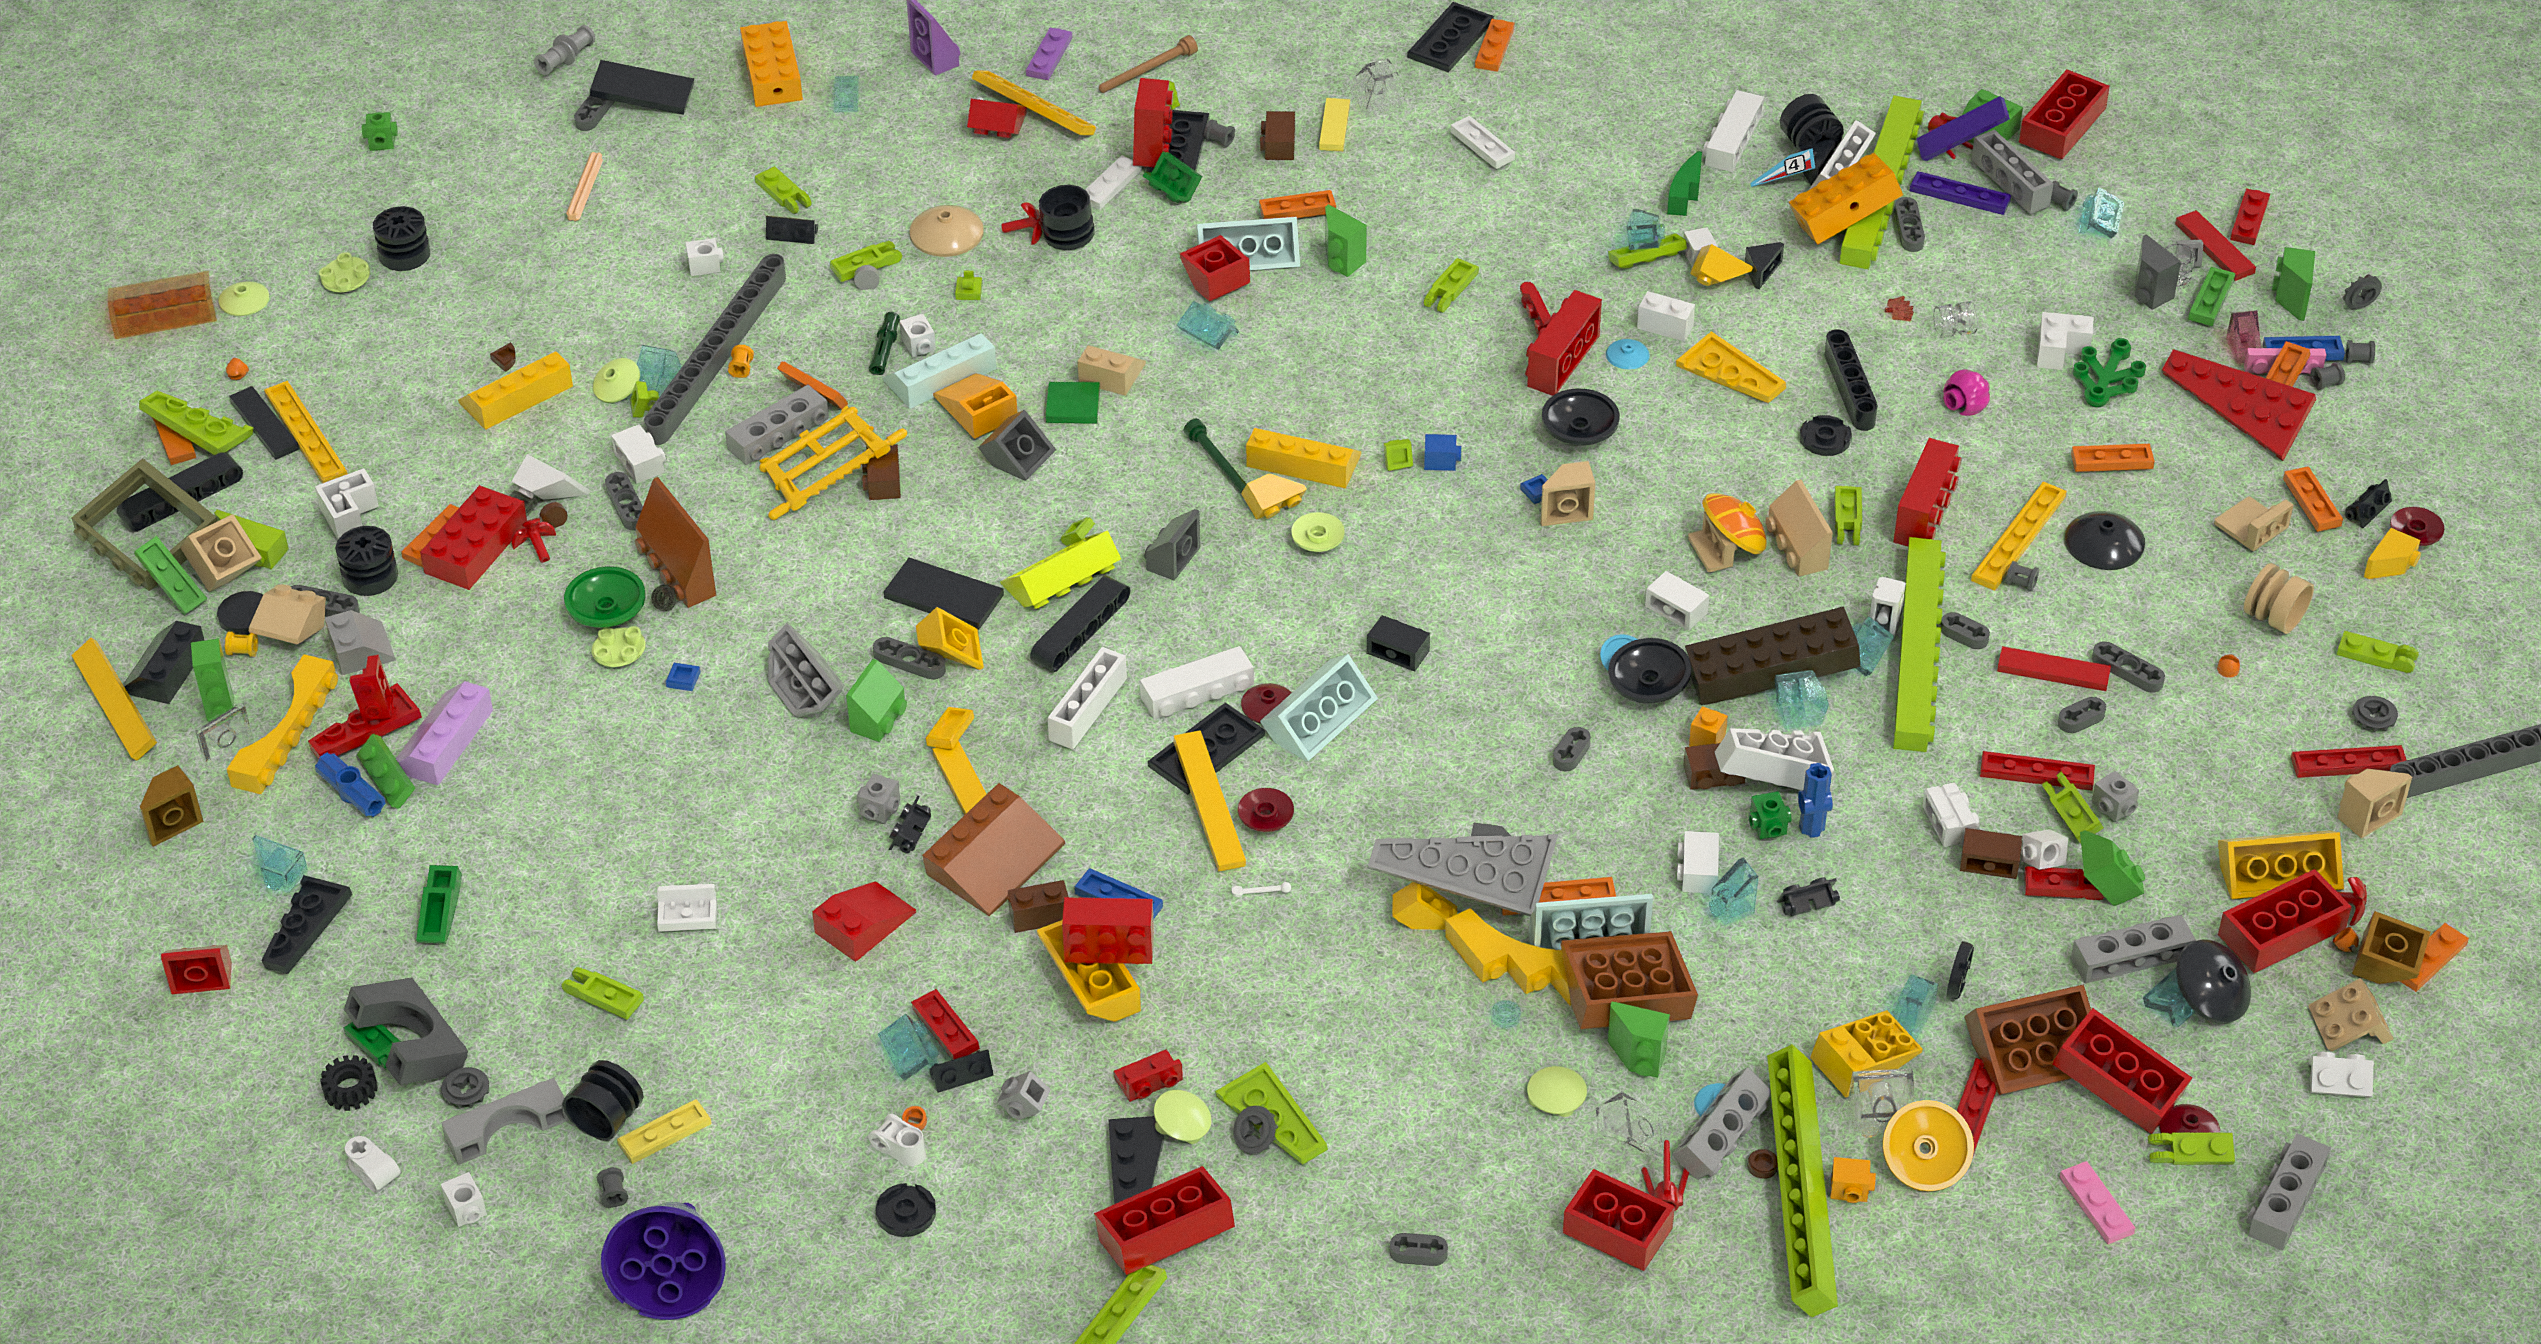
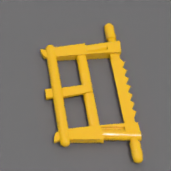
[759,405,907,520]

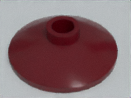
[2390,507,2445,546]
[1241,683,1292,724]
[1238,788,1294,832]
[2159,1104,2220,1134]

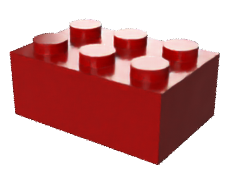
[1133,78,1173,167]
[1062,897,1154,965]
[1563,1169,1675,1271]

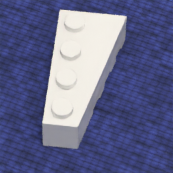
[1715,728,1834,790]

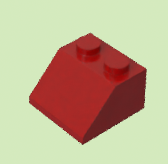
[967,98,1027,138]
[1180,235,1250,302]
[161,945,232,995]

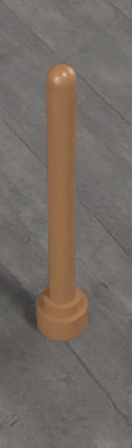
[1099,35,1198,93]

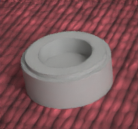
[854,265,879,290]

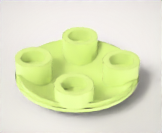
[319,252,370,292]
[592,626,646,667]
[1527,1066,1587,1117]
[1154,1090,1211,1144]

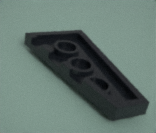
[261,875,353,974]
[1108,1116,1165,1204]

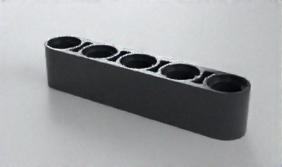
[1824,329,1878,431]
[116,452,243,532]
[1030,575,1131,672]

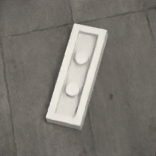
[1451,116,1515,169]
[1085,155,1142,210]

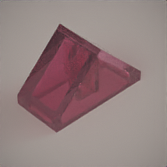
[2226,310,2261,364]

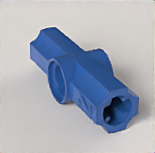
[315,753,386,817]
[1798,763,1833,838]

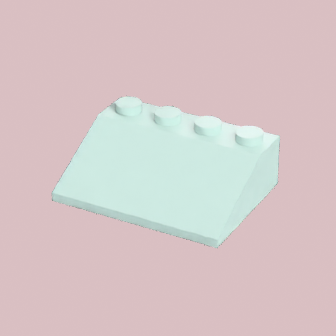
[1529,894,1653,950]

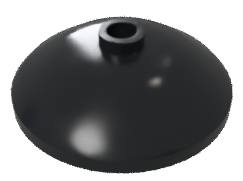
[1542,388,1620,446]
[2064,511,2145,570]
[1608,638,1691,703]
[2176,939,2251,1024]

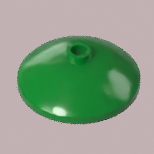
[564,566,646,628]

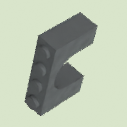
[344,978,468,1085]

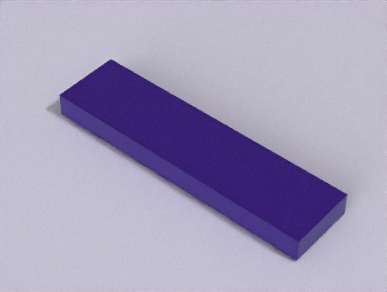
[1916,96,2010,161]
[1909,171,2012,215]

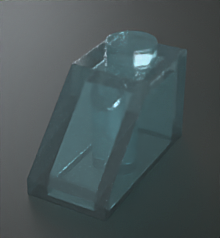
[1626,209,1665,250]
[252,835,308,893]
[1709,857,1758,925]
[1893,974,1938,1041]

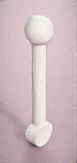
[1232,882,1291,897]

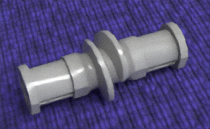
[534,25,596,75]

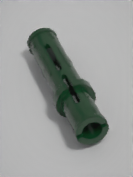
[869,312,900,375]

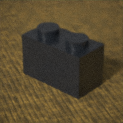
[1366,615,1430,672]

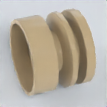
[2243,563,2314,634]

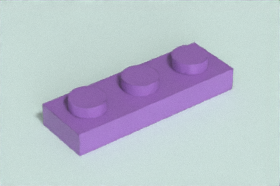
[1026,27,1072,81]

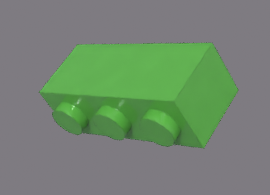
[191,638,236,722]

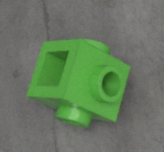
[362,112,398,151]

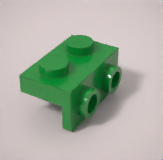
[1143,151,1203,203]

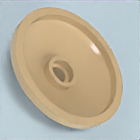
[909,205,984,257]

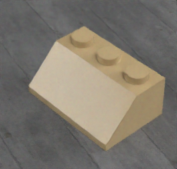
[1766,479,1833,577]

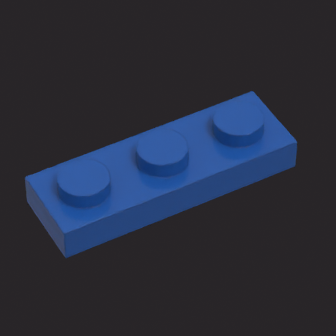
[2262,336,2345,361]
[1074,868,1163,920]

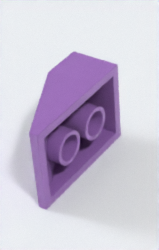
[906,0,960,76]

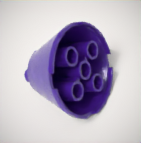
[601,1202,726,1320]

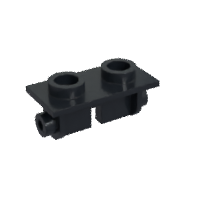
[766,216,818,244]
[2345,479,2392,528]
[888,795,931,853]
[1777,877,1840,916]
[929,1049,994,1093]

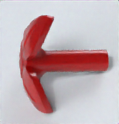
[1001,202,1043,245]
[512,518,556,563]
[2338,877,2367,926]

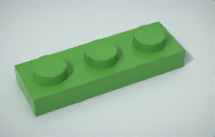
[2188,267,2235,327]
[134,536,207,616]
[356,734,415,809]

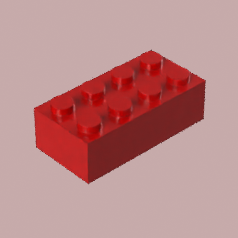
[2019,69,2110,159]
[1525,289,1602,396]
[1893,438,1962,547]
[420,485,527,590]
[2218,869,2352,973]
[2052,1008,2192,1134]
[1094,1166,1235,1275]

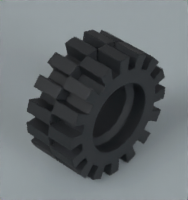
[320,1055,378,1111]

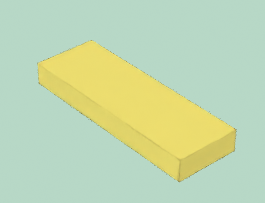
[1319,98,1350,151]
[617,1099,712,1164]

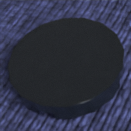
[1800,415,1852,456]
[217,591,263,635]
[1947,941,1974,999]
[875,1183,936,1237]

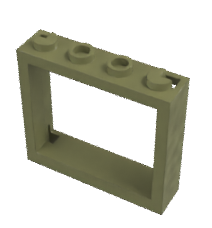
[71,458,218,591]

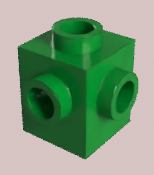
[1748,791,1792,839]

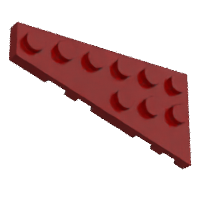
[2162,349,2317,461]

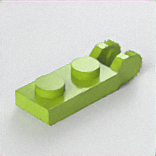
[755,166,812,214]
[830,240,903,282]
[1423,258,1479,313]
[1834,486,1862,545]
[2337,630,2419,673]
[2042,772,2104,844]
[561,967,644,1020]
[2148,1133,2235,1165]

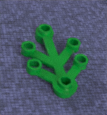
[2073,338,2146,407]

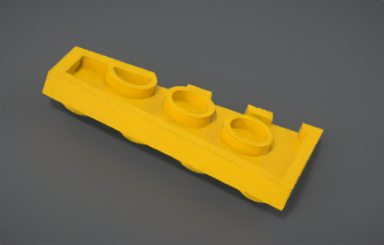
[1676,331,1786,403]

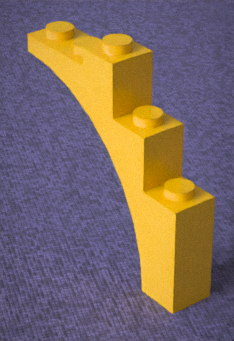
[1445,908,1571,1006]

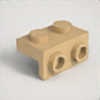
[1688,511,1737,572]

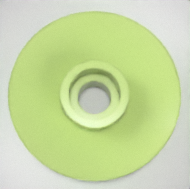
[218,282,269,316]
[593,358,640,403]
[1292,512,1345,552]

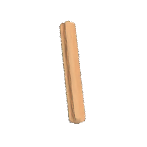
[566,152,603,222]

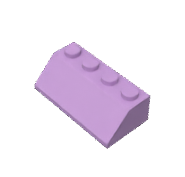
[396,681,493,786]

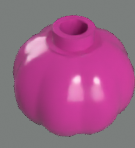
[1943,369,1990,416]

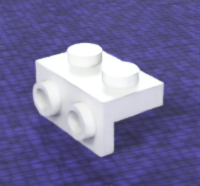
[657,884,717,931]
[2308,1052,2374,1098]

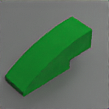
[1667,151,1702,216]
[416,865,462,944]

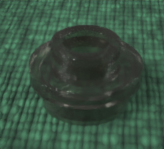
[651,584,676,611]

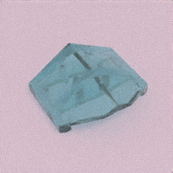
[631,345,682,397]
[1775,670,1829,729]

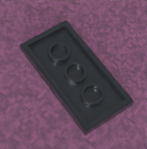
[1407,2,1494,73]
[590,60,694,115]
[1146,110,1210,173]
[883,557,1004,630]
[1148,702,1265,795]

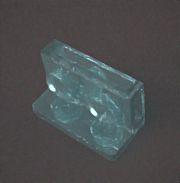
[2079,187,2124,239]
[1177,301,1239,350]
[1852,616,1894,677]
[2143,968,2195,1027]
[878,1014,940,1081]

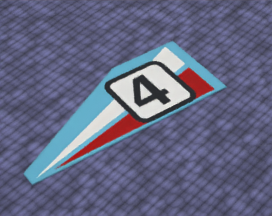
[1750,148,1815,187]

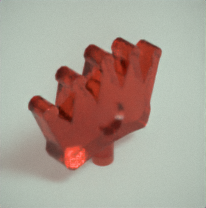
[1885,296,1914,322]

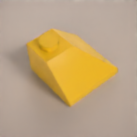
[916,607,984,670]

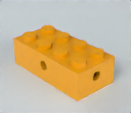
[740,21,803,107]
[1789,153,1903,245]

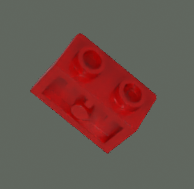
[349,655,394,722]
[1114,1049,1183,1102]

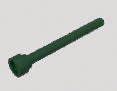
[1183,418,1247,493]

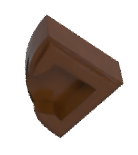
[490,342,516,372]

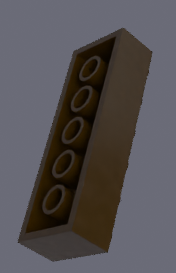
[1685,606,1861,705]

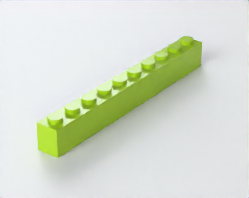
[1840,95,1925,270]
[1893,537,1946,752]
[1767,1044,1838,1317]

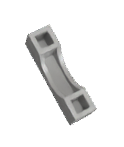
[441,1078,569,1165]

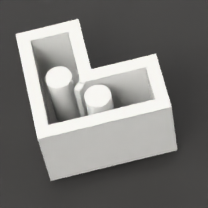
[2037,312,2094,370]
[315,468,379,539]

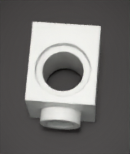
[1683,227,1718,268]
[686,238,724,276]
[900,314,936,357]
[2021,829,2068,870]
[441,1172,487,1227]

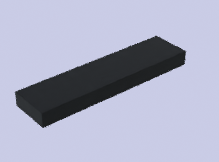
[229,386,299,460]

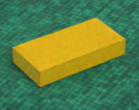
[926,707,974,749]

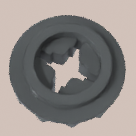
[2343,274,2382,309]
[2352,696,2398,732]
[441,1067,489,1109]
[1233,1106,1278,1154]

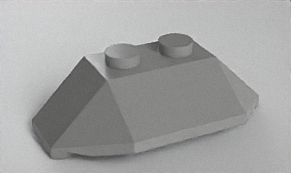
[768,623,844,717]

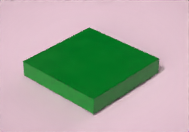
[1046,382,1100,424]

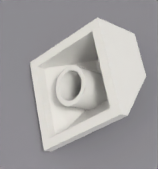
[512,454,591,500]

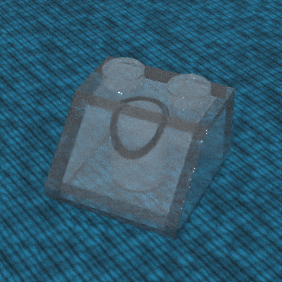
[1847,1068,1915,1138]

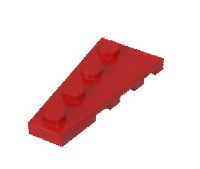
[308,683,422,759]

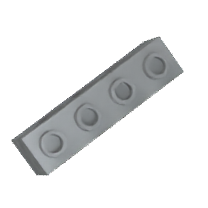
[1971,130,2053,214]
[725,385,829,465]
[2071,914,2196,984]
[1672,1067,1771,1180]
[2246,1133,2331,1251]

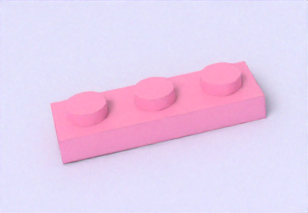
[2244,348,2326,374]
[2059,1161,2135,1244]

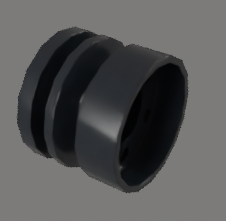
[1780,94,1844,151]
[1039,184,1095,250]
[373,206,430,271]
[335,526,398,596]
[562,1060,644,1141]

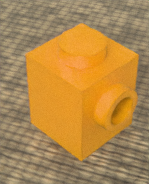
[1689,706,1728,746]
[1830,1157,1876,1203]

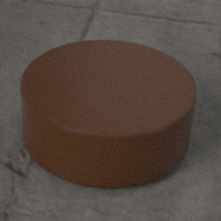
[539,502,568,528]
[1748,1149,1778,1179]

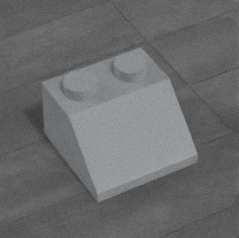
[325,610,396,675]

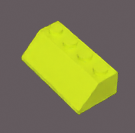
[1000,530,1121,609]

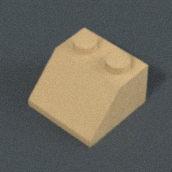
[1078,345,1146,396]
[1540,461,1595,526]
[181,514,262,592]
[249,584,326,644]
[2337,769,2412,839]

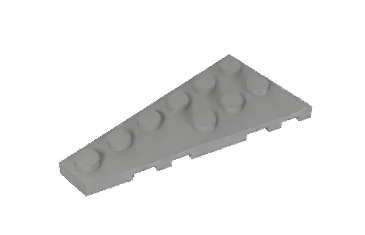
[1367,834,1558,917]

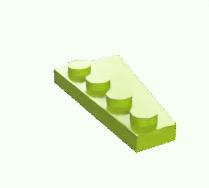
[139,390,253,455]
[1215,1062,1328,1165]

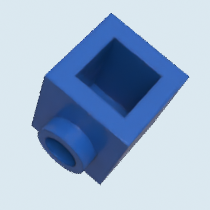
[1424,434,1462,471]

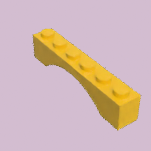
[227,654,338,794]

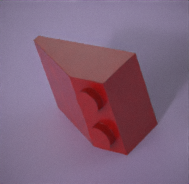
[812,881,917,962]

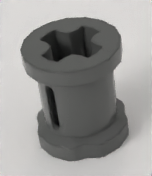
[1204,119,1235,147]
[2051,181,2078,211]
[2345,340,2375,364]
[2311,362,2345,390]
[2006,561,2040,591]
[596,1167,628,1208]

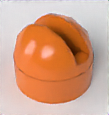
[226,358,249,380]
[2217,654,2240,678]
[2333,927,2359,952]
[902,1106,927,1131]

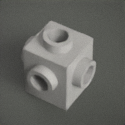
[2091,771,2139,822]
[857,773,900,823]
[997,1071,1051,1120]

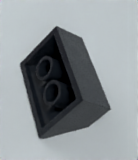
[123,621,205,704]

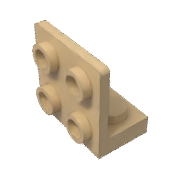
[2214,496,2294,552]
[2309,978,2394,1051]

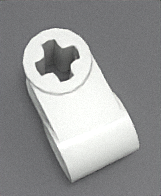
[868,1114,926,1166]
[345,1136,401,1193]

